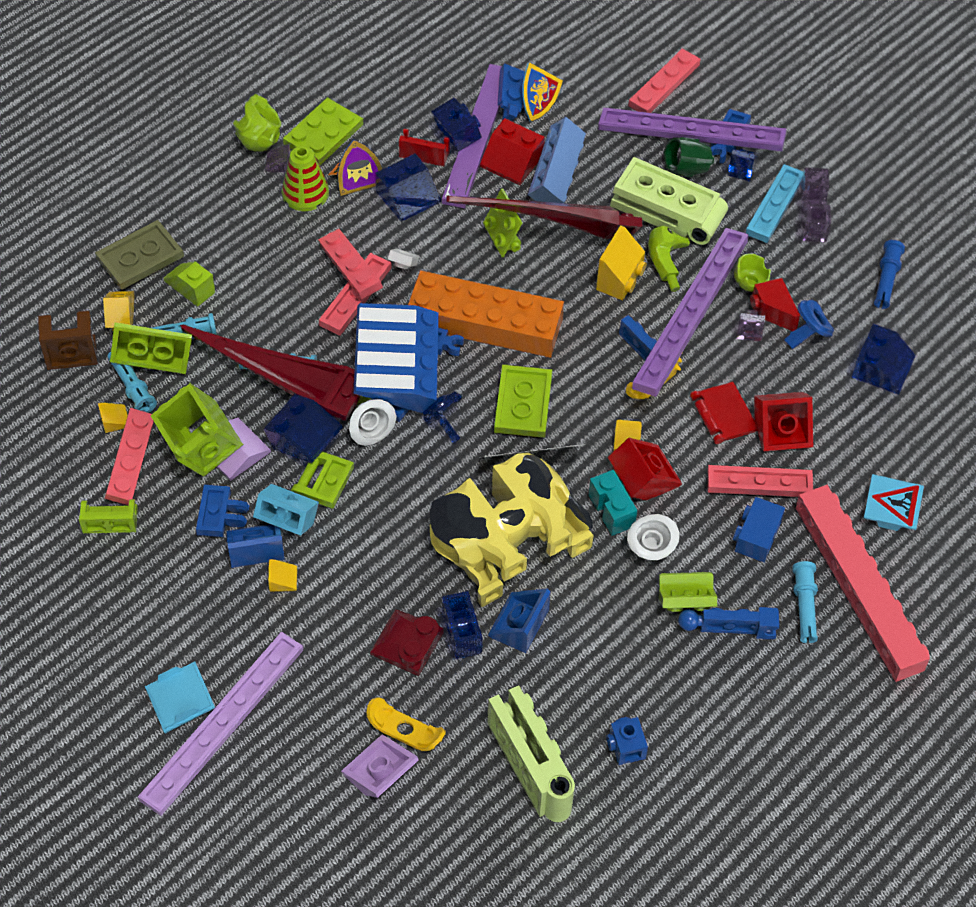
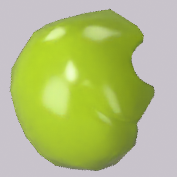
[734,253,771,292]

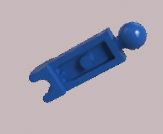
[678,607,779,639]

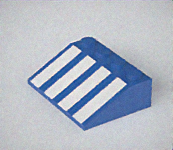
[354,303,439,413]

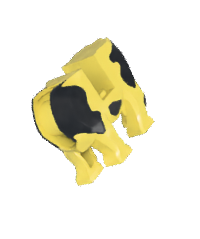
[430,453,593,607]

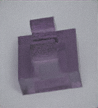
[737,310,765,341]

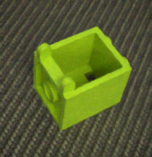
[150,383,244,476]

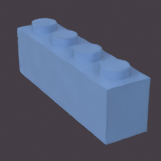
[528,117,586,203]

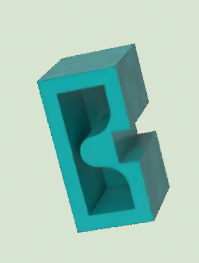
[588,470,638,536]

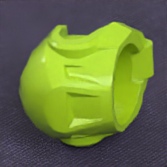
[233,94,281,152]

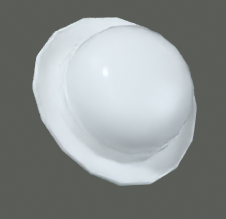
[349,399,396,446]
[627,514,679,560]

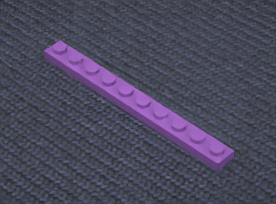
[632,228,748,397]

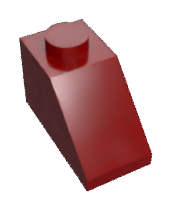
[750,278,800,331]

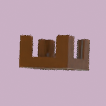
[38,311,98,370]

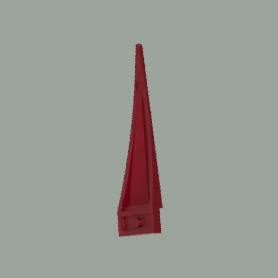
[446,195,642,239]
[180,325,361,421]

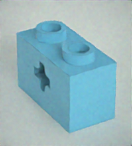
[253,484,319,536]

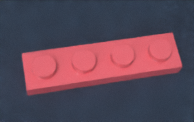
[628,48,701,113]
[318,229,383,299]
[319,253,391,336]
[104,408,153,506]
[707,465,813,497]

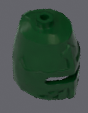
[664,137,714,177]

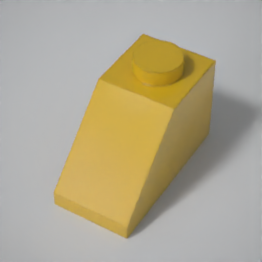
[103,291,134,332]

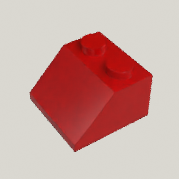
[480,118,545,185]
[754,392,813,451]
[608,438,682,500]

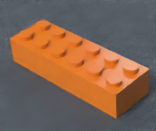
[408,270,564,358]

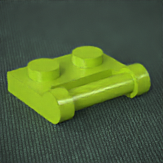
[291,449,354,509]

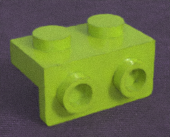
[659,572,717,612]

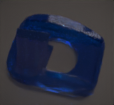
[423,391,463,443]

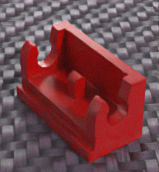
[399,129,450,167]

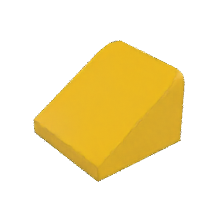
[98,403,128,433]
[614,420,642,451]
[268,559,297,592]

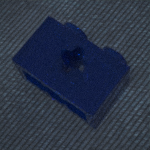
[431,97,482,152]
[442,591,483,659]

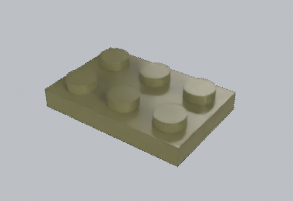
[95,220,184,290]

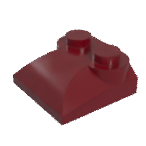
[370,609,444,677]

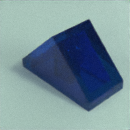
[728,148,759,182]

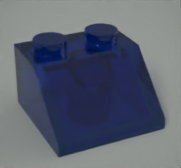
[375,153,441,222]
[852,323,916,395]
[264,394,343,463]

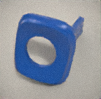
[784,300,834,349]

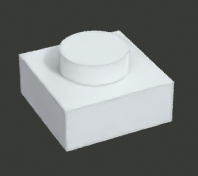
[388,249,419,269]

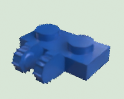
[196,485,249,537]

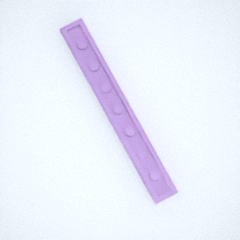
[138,632,303,816]

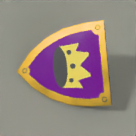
[337,139,385,196]

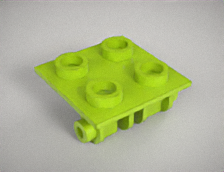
[483,189,523,257]

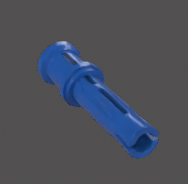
[874,240,905,309]

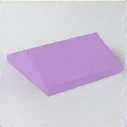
[217,418,271,481]
[341,734,419,798]

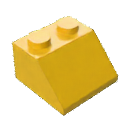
[596,225,647,301]

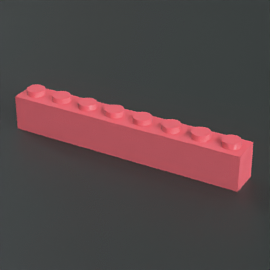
[796,485,930,682]

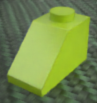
[163,261,215,307]

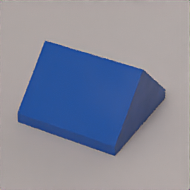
[226,524,285,568]
[488,588,551,653]

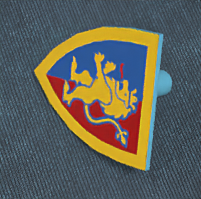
[522,63,563,122]

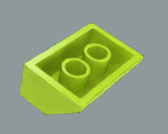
[110,323,192,374]

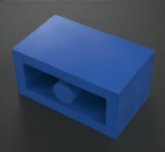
[733,497,785,563]

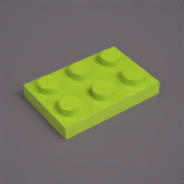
[283,97,363,165]
[494,365,552,438]

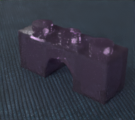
[801,167,831,242]

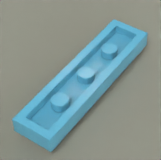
[746,164,806,243]

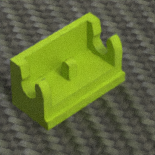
[79,499,138,533]

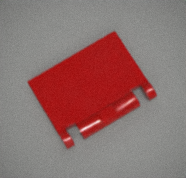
[690,382,757,444]

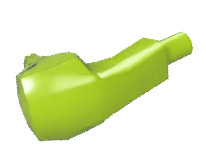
[648,226,690,292]

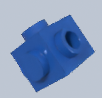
[606,717,648,765]

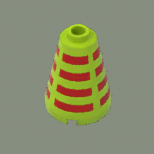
[281,146,329,211]

